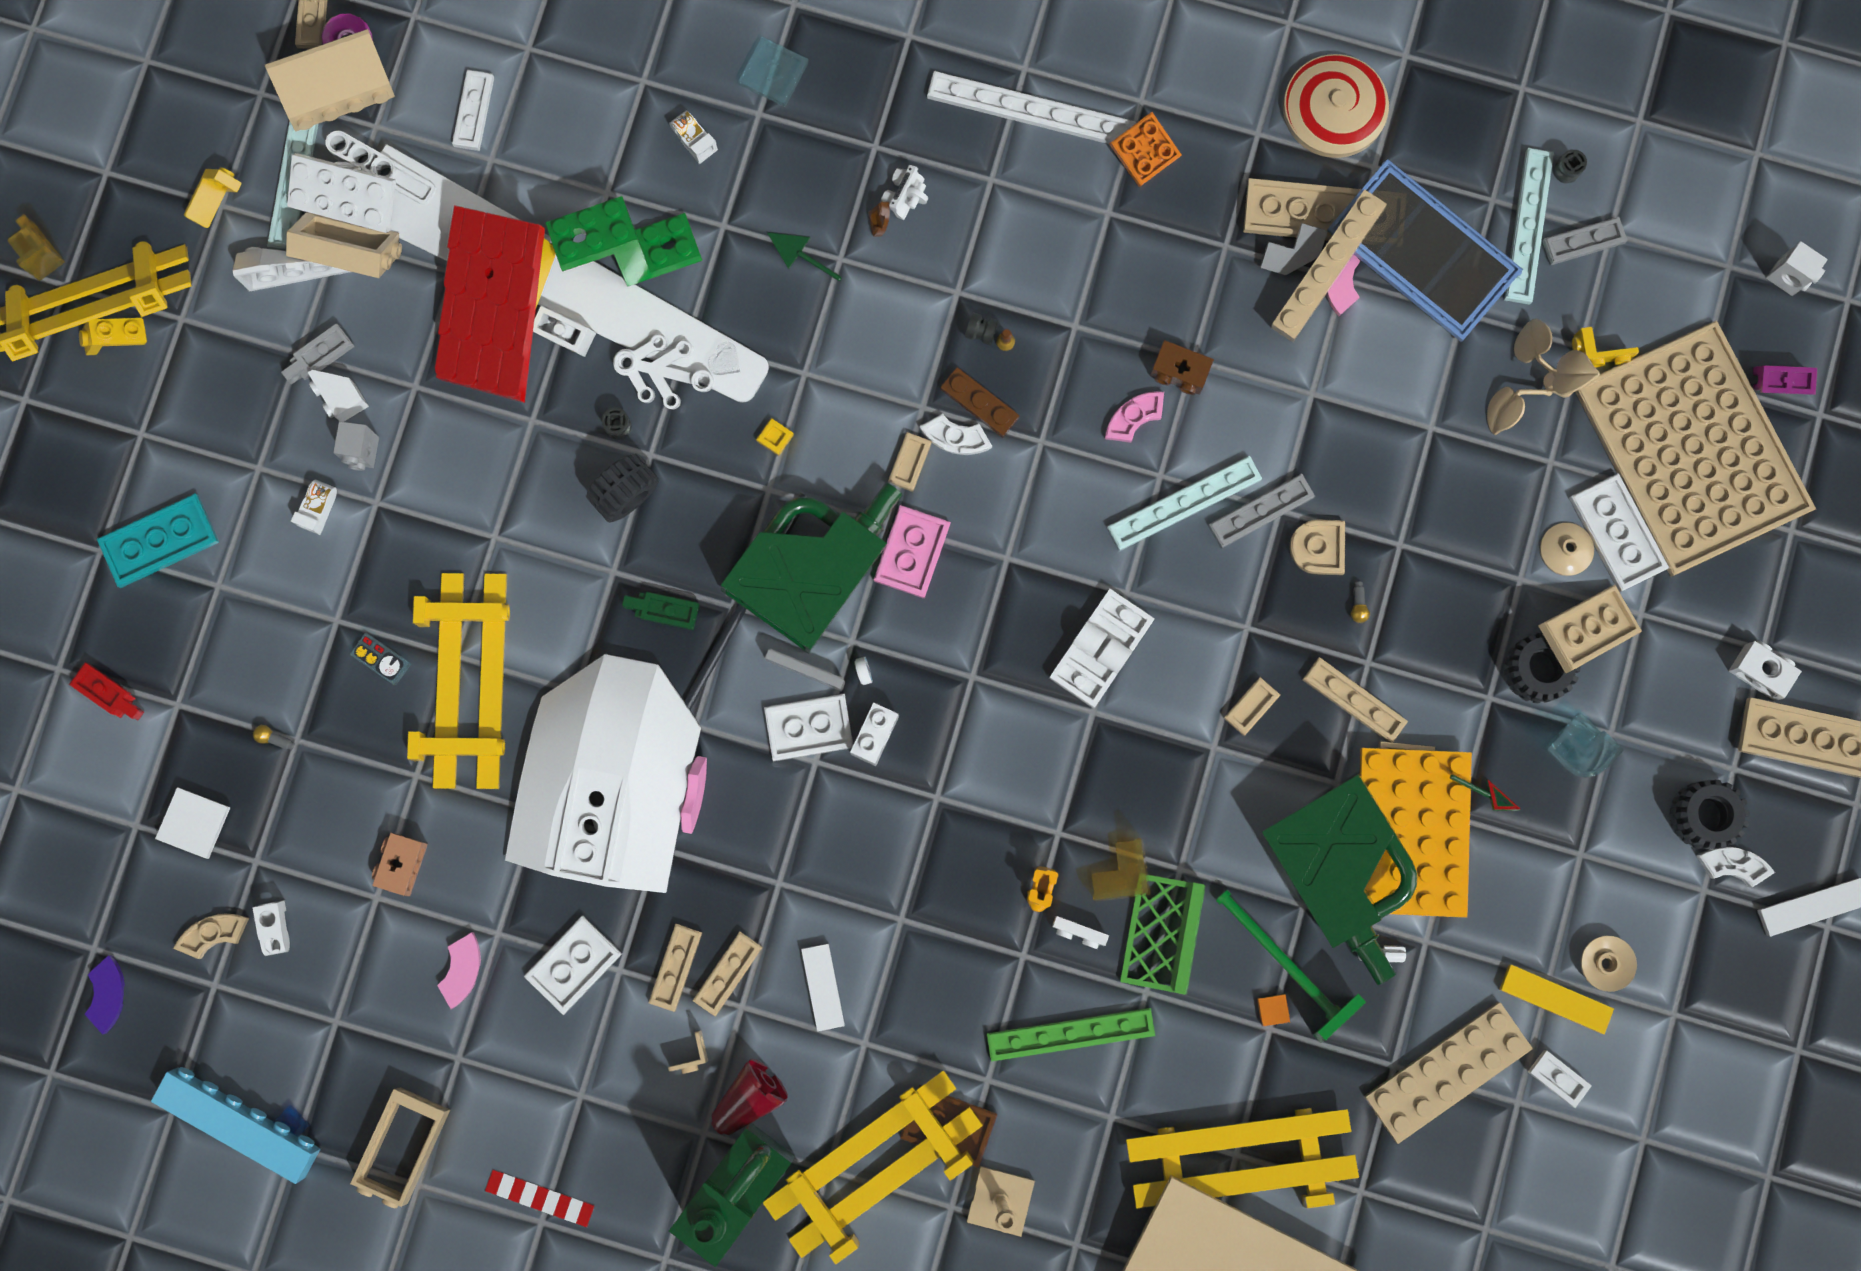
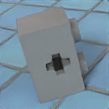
[333,421,379,471]

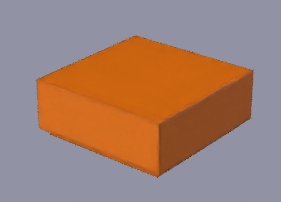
[1257,994,1290,1026]

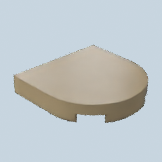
[1290,520,1345,575]

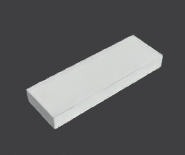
[452,70,494,151]
[801,944,845,1032]

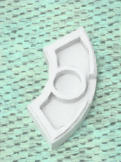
[920,414,992,455]

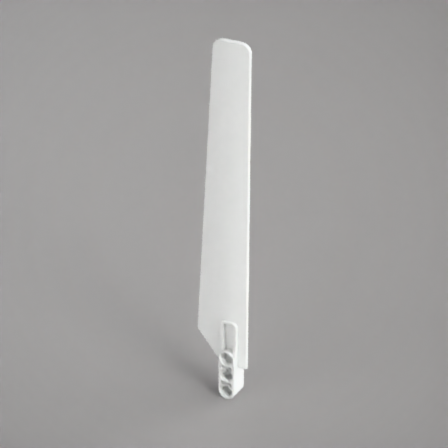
[325,131,769,402]

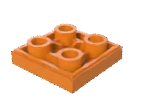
[1109,112,1182,187]

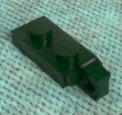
[622,592,700,631]

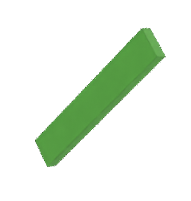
[987,1008,1155,1061]

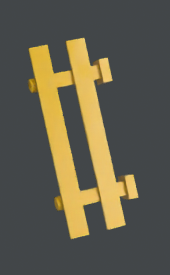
[0,242,192,362]
[407,573,510,789]
[763,1070,983,1265]
[1126,1108,1359,1208]

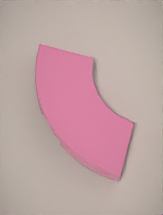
[1326,255,1360,317]
[1105,392,1164,442]
[681,756,707,834]
[437,932,481,1009]

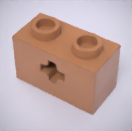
[372,833,428,896]

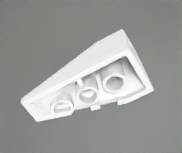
[233,247,351,291]

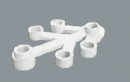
[613,335,714,410]

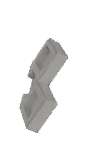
[1260,223,1328,275]

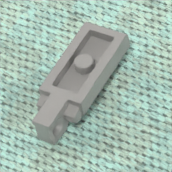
[281,324,355,385]

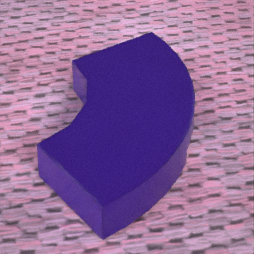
[85,955,125,1035]

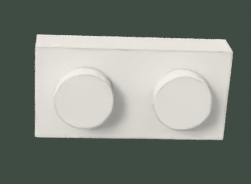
[1052,916,1109,949]
[1528,1050,1591,1108]

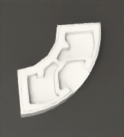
[1696,847,1775,887]

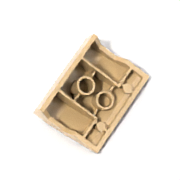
[265,29,395,132]

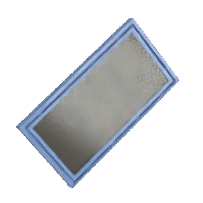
[1327,159,1523,342]

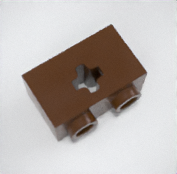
[1150,340,1214,395]

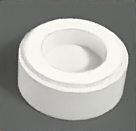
[855,657,873,685]

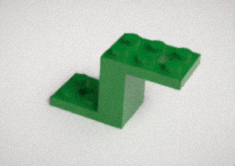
[545,196,702,287]

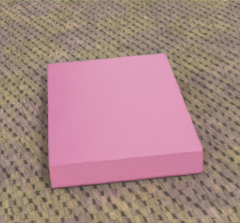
[874,505,951,599]

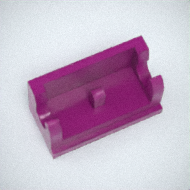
[1753,366,1817,395]

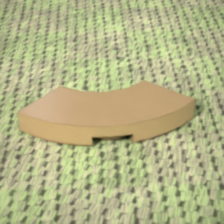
[173,914,249,959]

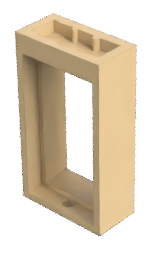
[286,212,402,278]
[350,1087,450,1208]

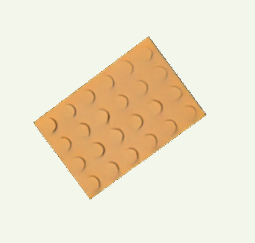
[1359,748,1472,917]

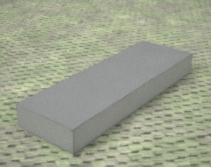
[1542,217,1628,265]
[765,649,845,692]

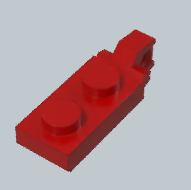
[69,662,144,721]

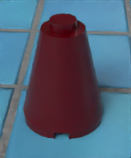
[711,1058,788,1135]

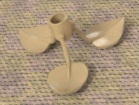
[1487,319,1600,435]

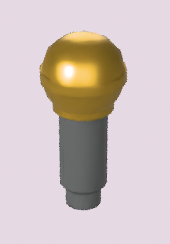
[1351,582,1370,623]
[253,725,295,750]

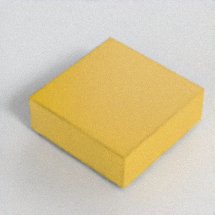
[756,418,794,456]

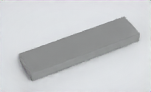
[1208,474,1315,549]

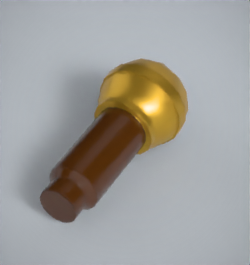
[996,329,1015,351]

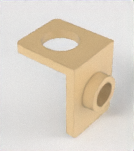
[668,1030,708,1074]

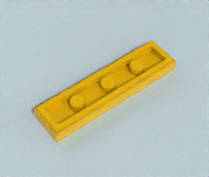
[1499,965,1614,1034]

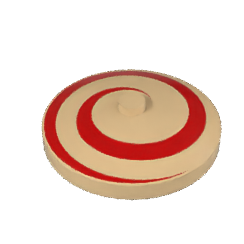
[1283,54,1389,158]

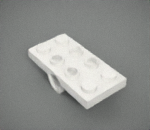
[287,153,396,233]
[1049,589,1155,708]

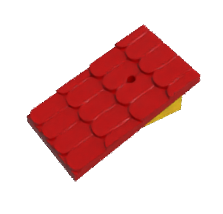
[435,205,556,403]

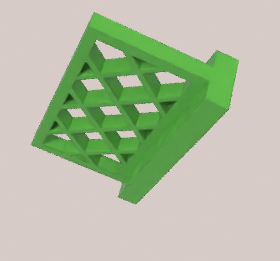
[1120,873,1206,995]

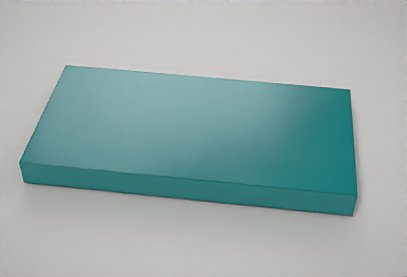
[97,493,219,588]

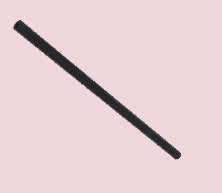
[683,493,808,710]

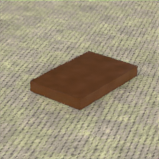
[900,1084,998,1168]

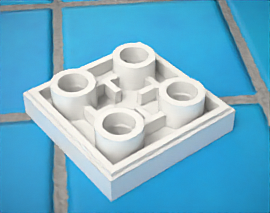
[155,788,230,859]

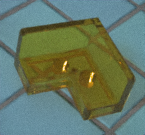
[8,214,65,281]
[1092,838,1151,902]

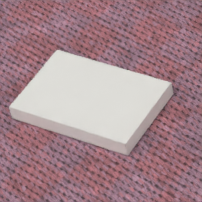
[764,694,853,762]
[524,916,622,1015]

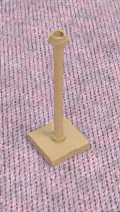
[967,1166,1035,1237]

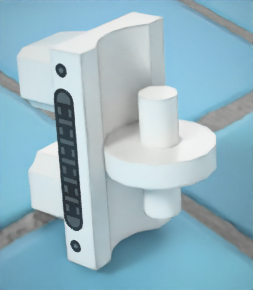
[881,165,928,220]

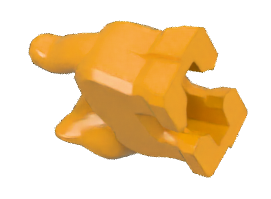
[1027,866,1058,912]

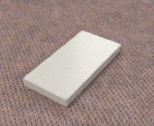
[1569,473,1669,592]

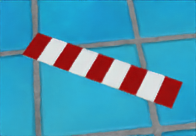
[485,1170,594,1227]

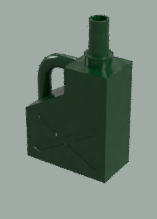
[721,482,903,654]
[1262,774,1417,985]
[669,1123,795,1268]

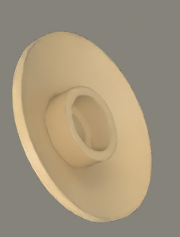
[1540,523,1594,576]
[1581,936,1637,992]

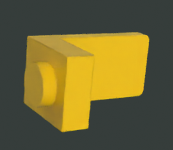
[184,167,241,228]
[79,318,147,355]
[1572,327,1639,368]

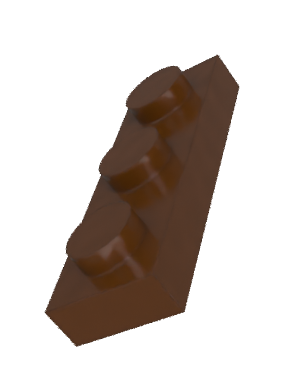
[941,367,1020,438]

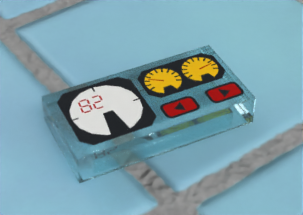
[350,633,411,686]

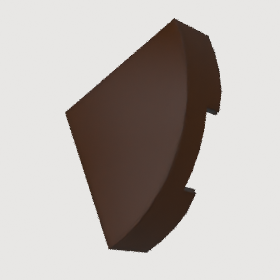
[868,202,890,237]

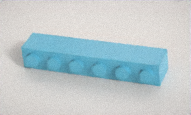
[151,1067,321,1184]

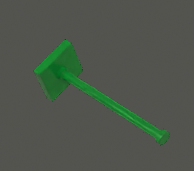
[1216,890,1366,1043]

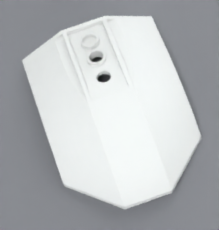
[505,654,701,893]

